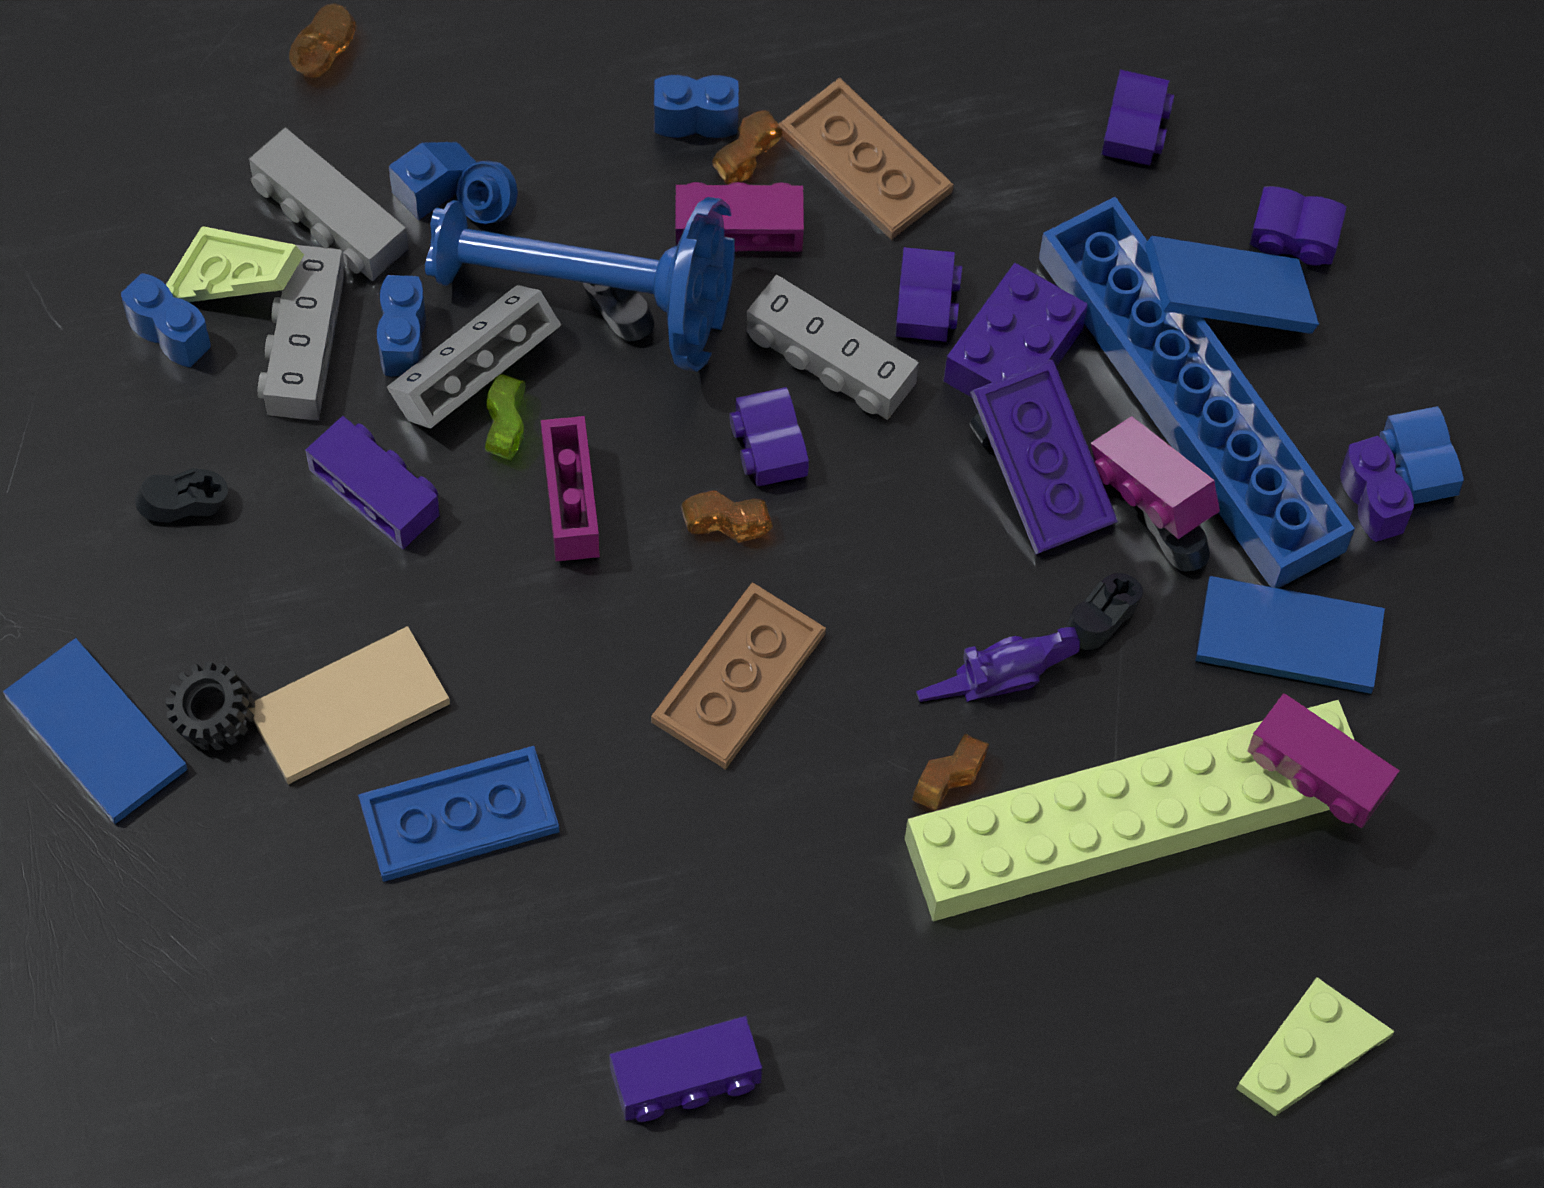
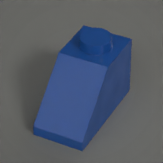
[389,142,477,220]

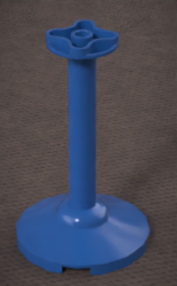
[425,197,735,372]

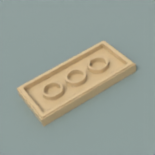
[248,626,450,784]

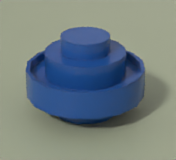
[456,161,518,224]

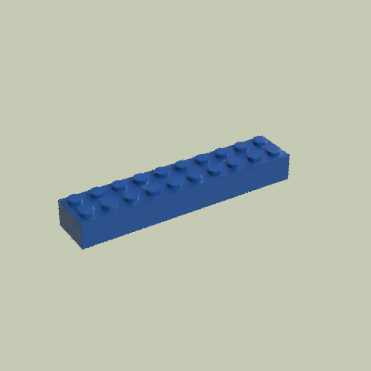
[1039,197,1355,588]

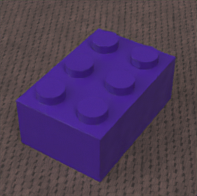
[944,263,1088,397]

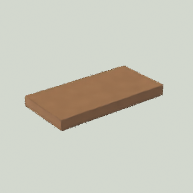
[778,78,954,240]
[651,582,826,770]

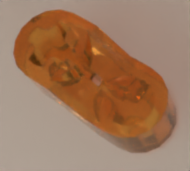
[289,4,356,78]
[712,110,783,185]
[681,490,773,543]
[912,734,989,811]

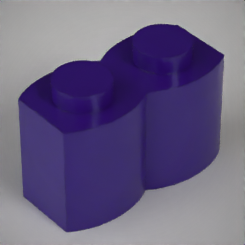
[1101,70,1174,165]
[1250,186,1347,266]
[895,247,962,341]
[729,387,809,487]
[1340,436,1414,542]

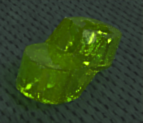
[485,373,526,460]

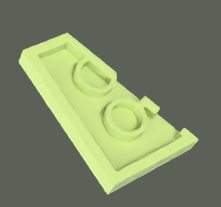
[166,226,304,302]
[1237,978,1394,1116]

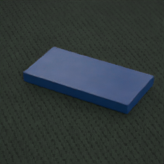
[1145,236,1319,334]
[1195,576,1385,694]
[3,638,188,824]
[358,746,560,882]

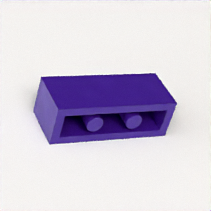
[305,416,440,550]
[610,1016,762,1122]

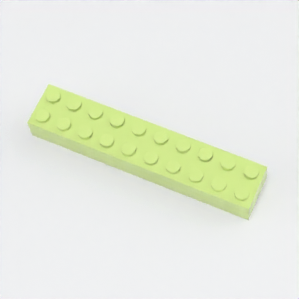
[905,700,1354,921]

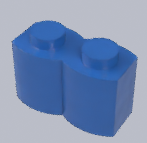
[654,75,739,138]
[120,273,211,367]
[377,275,426,376]
[1380,406,1464,504]

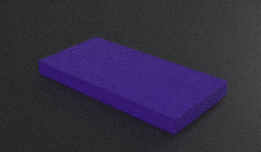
[970,359,1118,555]

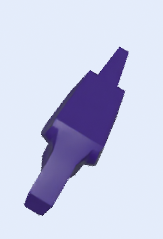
[916,627,1080,702]

